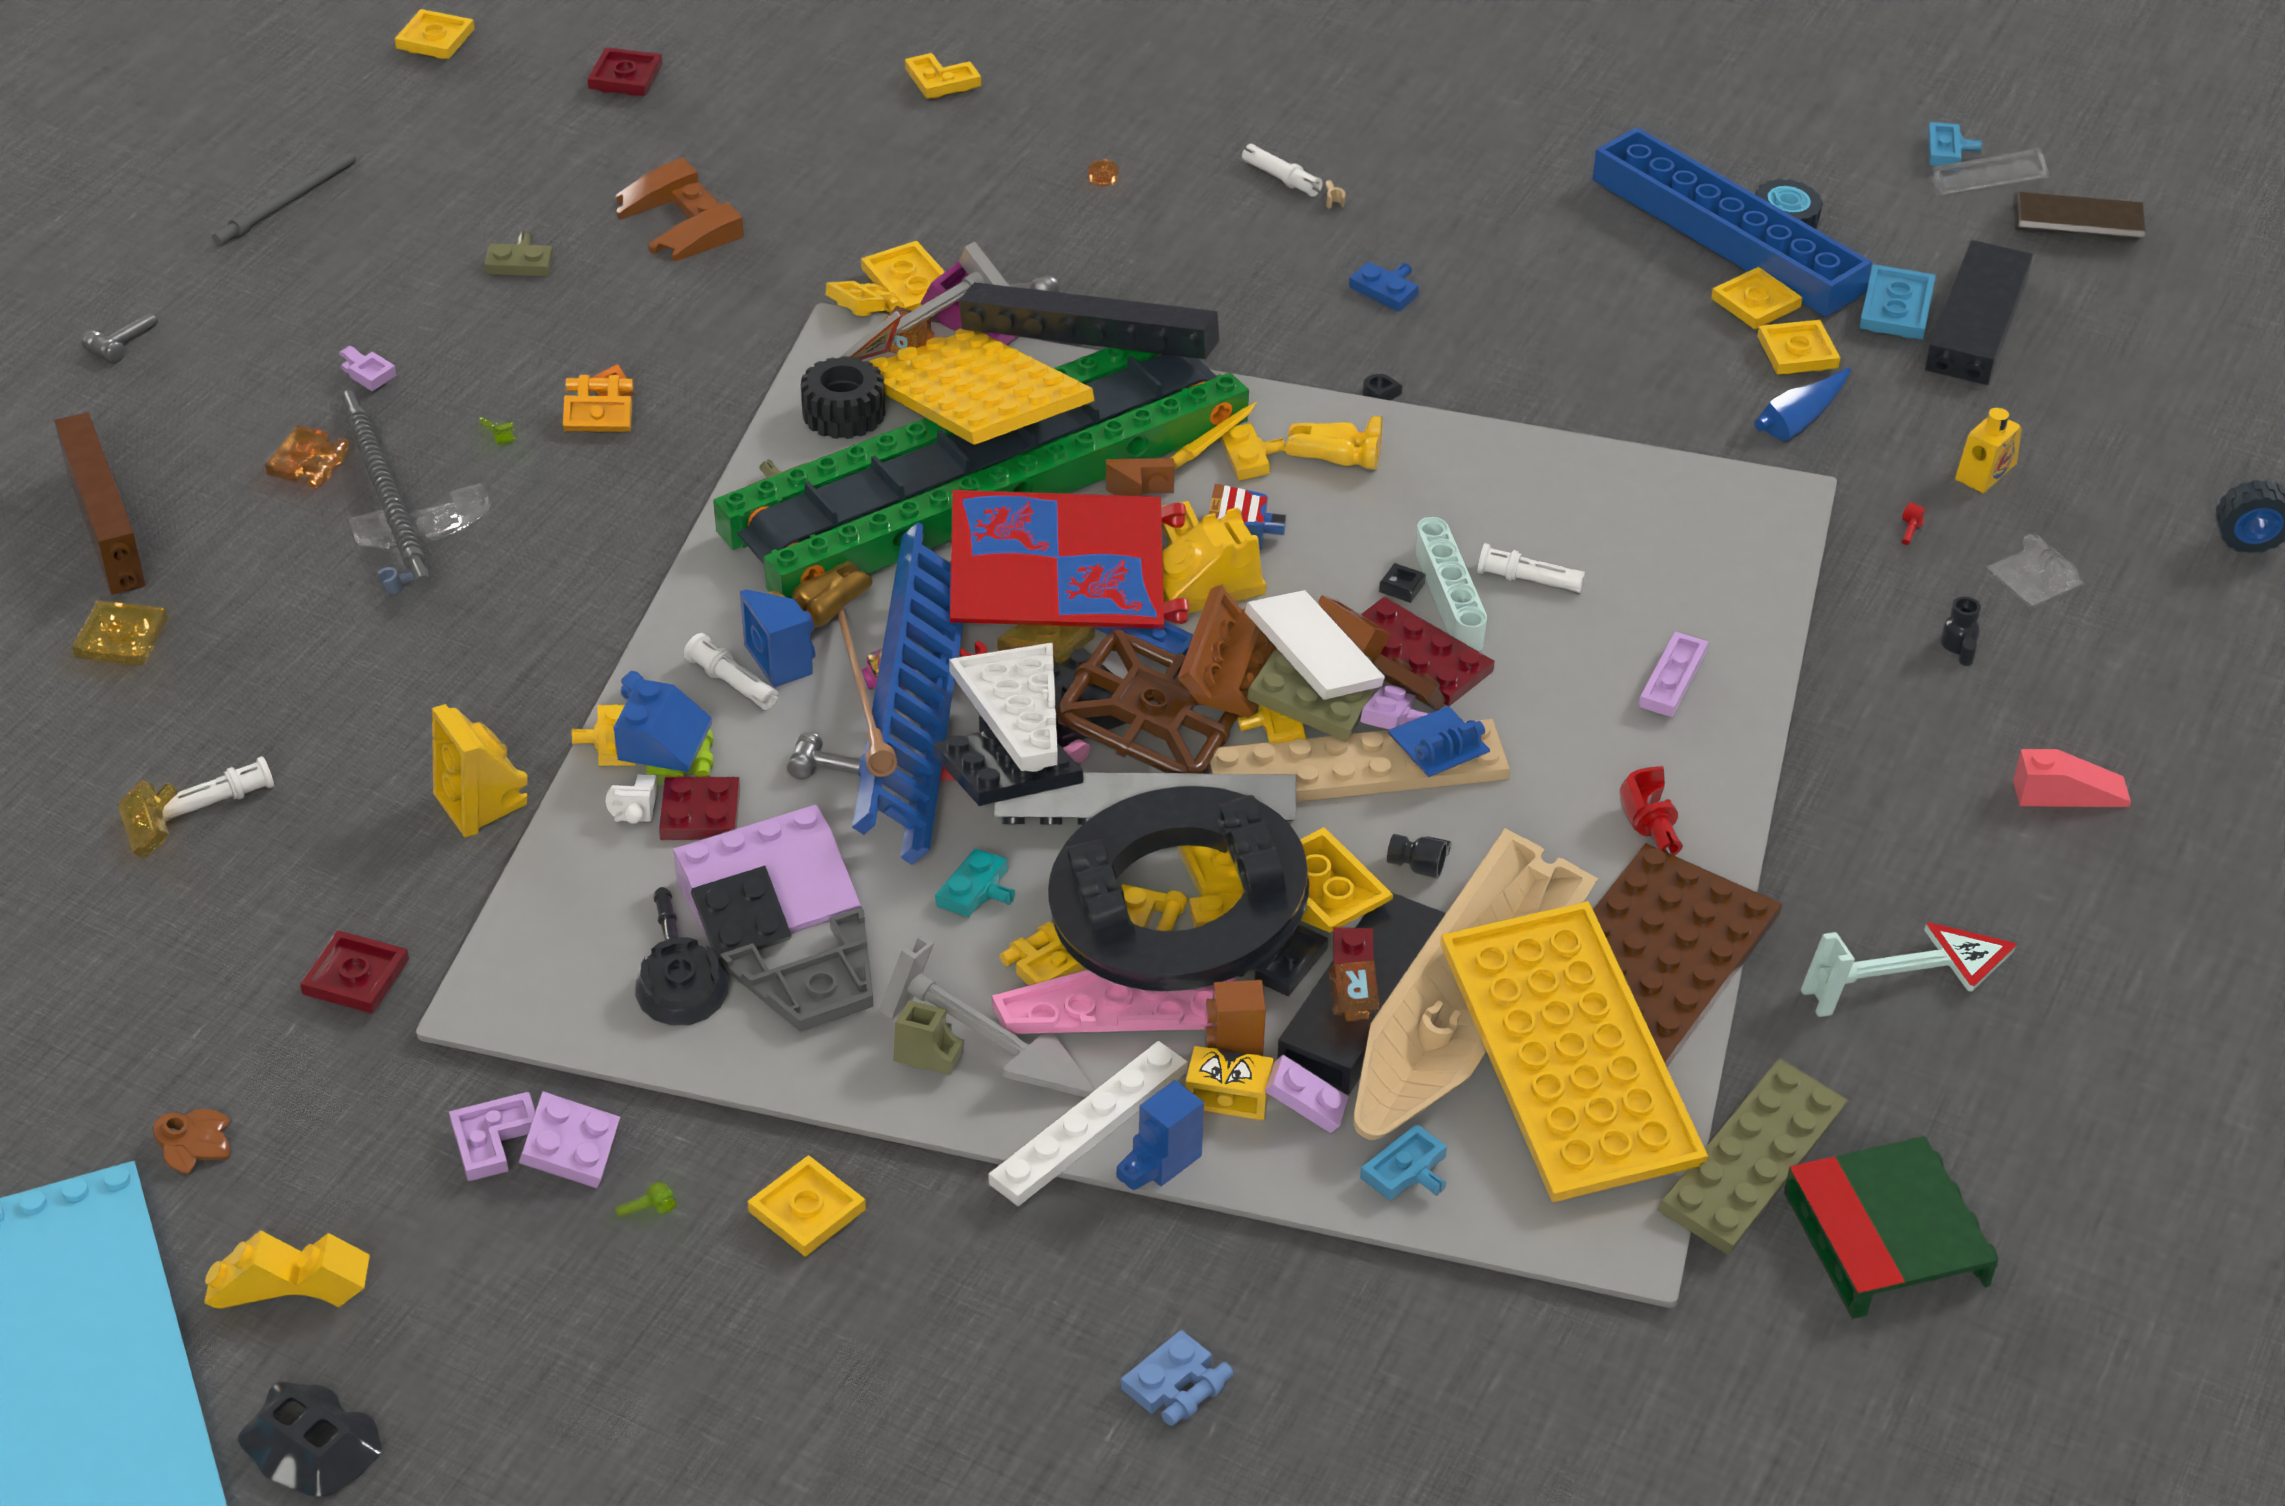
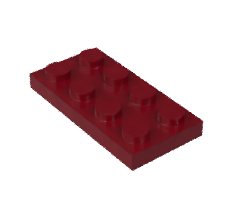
[1361,597,1495,706]

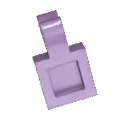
[339,346,396,391]

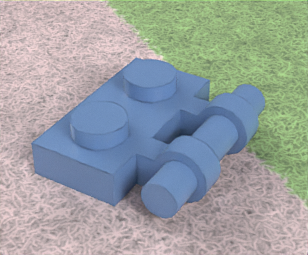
[1121,1330,1234,1426]

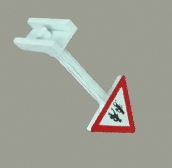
[1801,922,2016,1017]

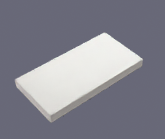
[1245,590,1385,700]

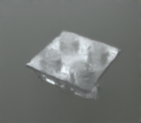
[1985,534,2084,609]

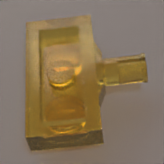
[117,780,178,859]

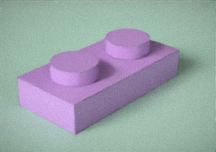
[1265,1055,1348,1134]

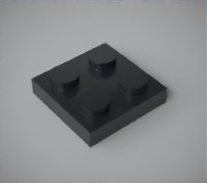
[691,865,792,962]

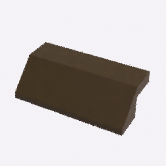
[2013,192,2145,239]

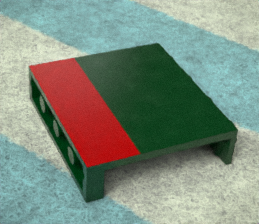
[1784,1136,1998,1319]

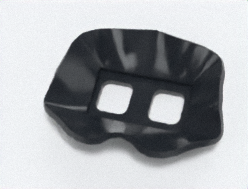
[238,1381,382,1497]

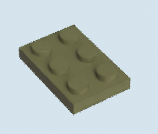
[1246,650,1374,742]

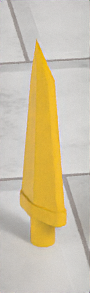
[1170,401,1258,469]

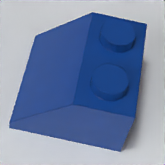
[740,589,816,687]
[613,679,712,772]

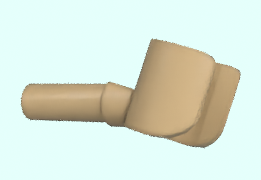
[1325,180,1345,209]

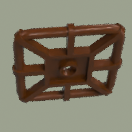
[1055,629,1239,774]

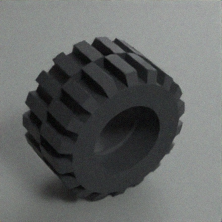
[800,356,885,439]

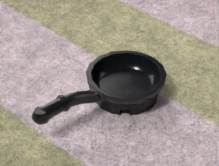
[635,887,729,1026]

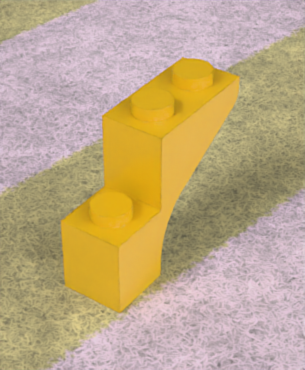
[204,1230,370,1309]

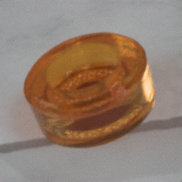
[1088,160,1118,186]

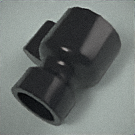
[1941,596,1981,666]
[1387,834,1451,878]

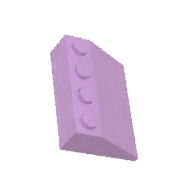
[673,804,861,942]

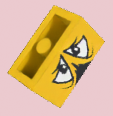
[1185,1046,1274,1121]

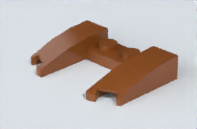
[616,157,744,262]

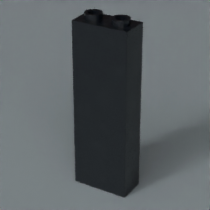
[1925,240,2033,385]
[1277,892,1446,1096]

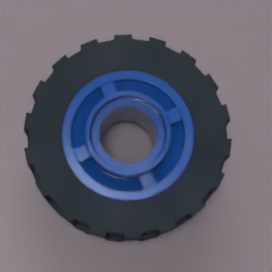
[2215,480,2285,553]

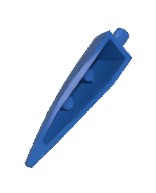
[1754,367,1851,441]

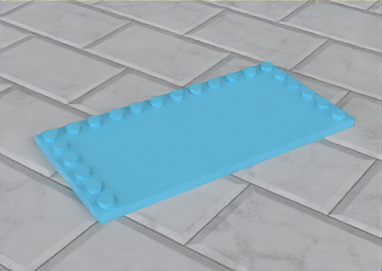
[0,1160,227,1506]

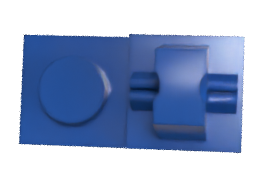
[1116,1080,1204,1191]

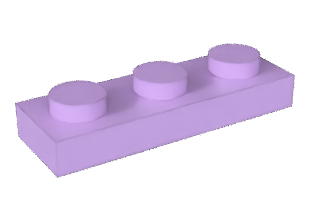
[1639,631,1709,718]

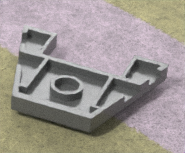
[721,907,874,1032]

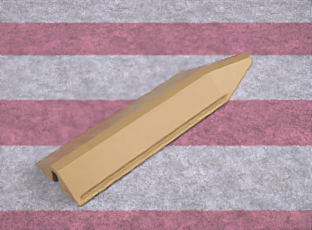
[1353,828,1598,1141]

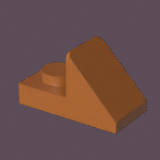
[1106,458,1175,496]

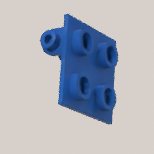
[1388,706,1490,777]

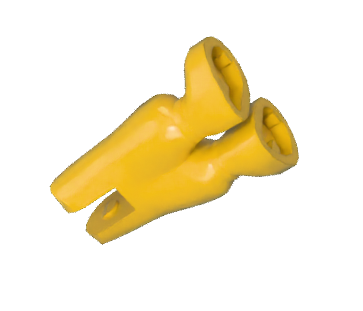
[1285,416,1383,470]

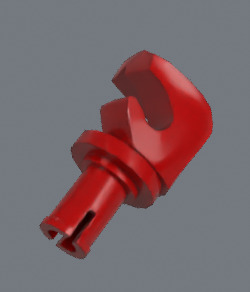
[1619,766,1683,856]

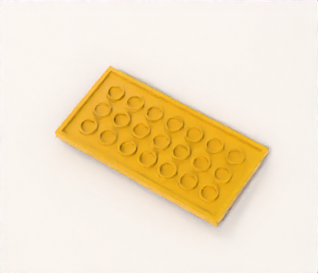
[869,328,1095,445]
[1440,901,1708,1203]

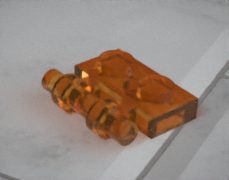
[265,425,350,489]

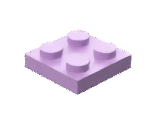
[519,1091,620,1188]

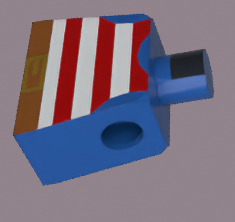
[1209,484,1286,550]

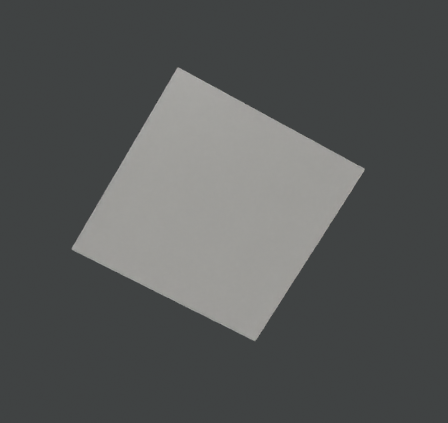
[416,303,1837,1308]

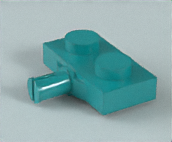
[935,848,1015,917]

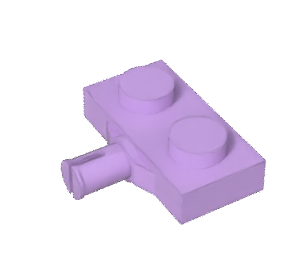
[1360,686,1430,730]

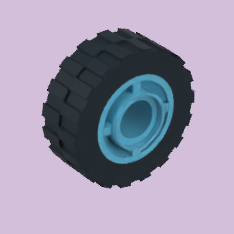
[1755,179,1823,229]

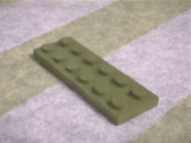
[1658,1058,1848,1256]

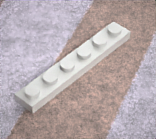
[989,1041,1188,1206]

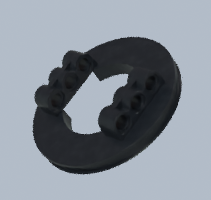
[1048,786,1309,991]

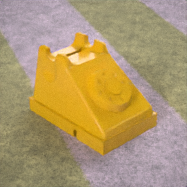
[1162,508,1266,614]
[432,704,528,838]

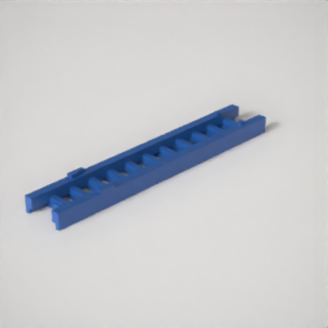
[852,522,963,865]

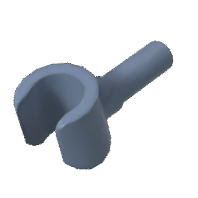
[378,567,429,594]

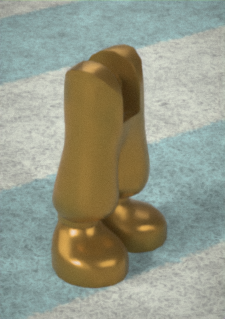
[768,561,873,635]

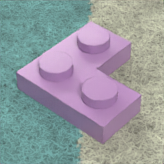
[449,1092,535,1181]

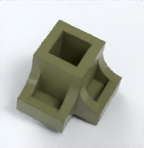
[893,1000,964,1075]

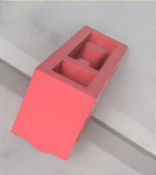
[2013,749,2131,807]

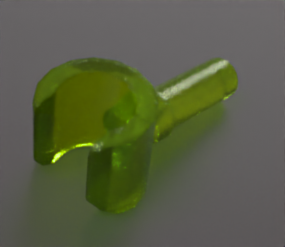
[479,417,516,445]
[615,1182,677,1217]

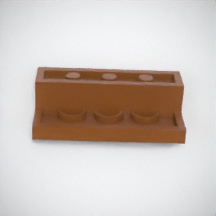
[1178,584,1277,717]

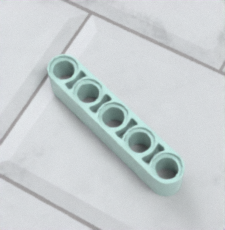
[1415,517,1487,651]

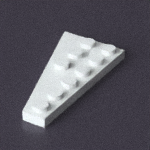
[949,643,1057,772]

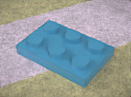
[1859,264,1936,340]

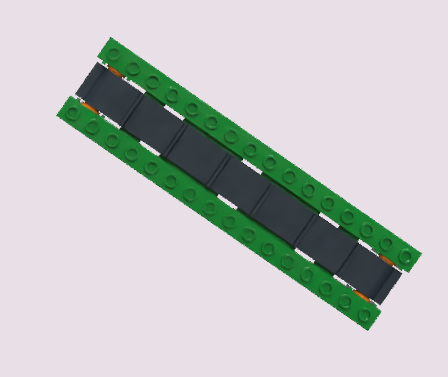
[713,347,1249,599]

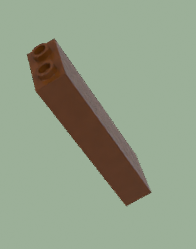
[54,412,146,595]

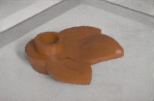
[153,1109,230,1175]

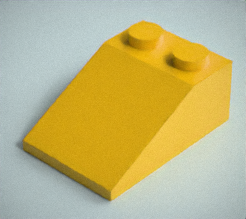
[1300,827,1393,933]

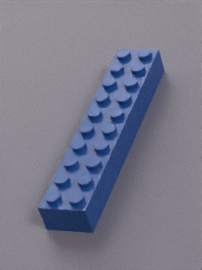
[1592,127,1872,317]

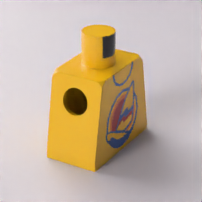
[1955,408,2022,493]

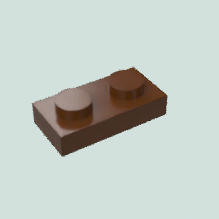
[1373,654,1446,711]

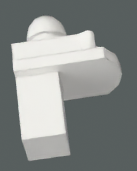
[605,774,657,824]

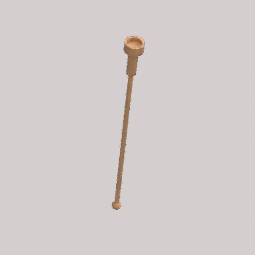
[837,608,897,777]

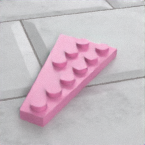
[992,970,1236,1034]

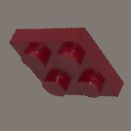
[587,47,663,96]
[659,777,740,840]
[300,930,409,1014]

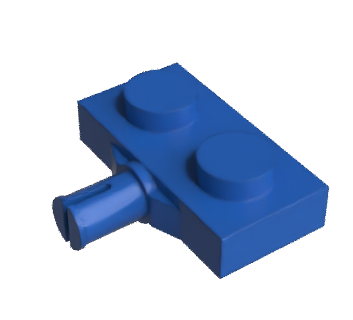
[1349,261,1419,312]

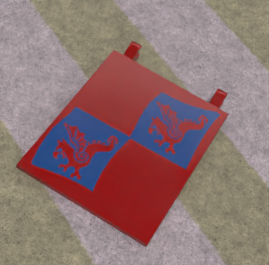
[950,490,1189,629]

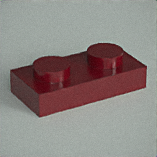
[1333,927,1374,997]

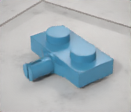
[1927,122,1982,168]
[1360,1124,1447,1201]

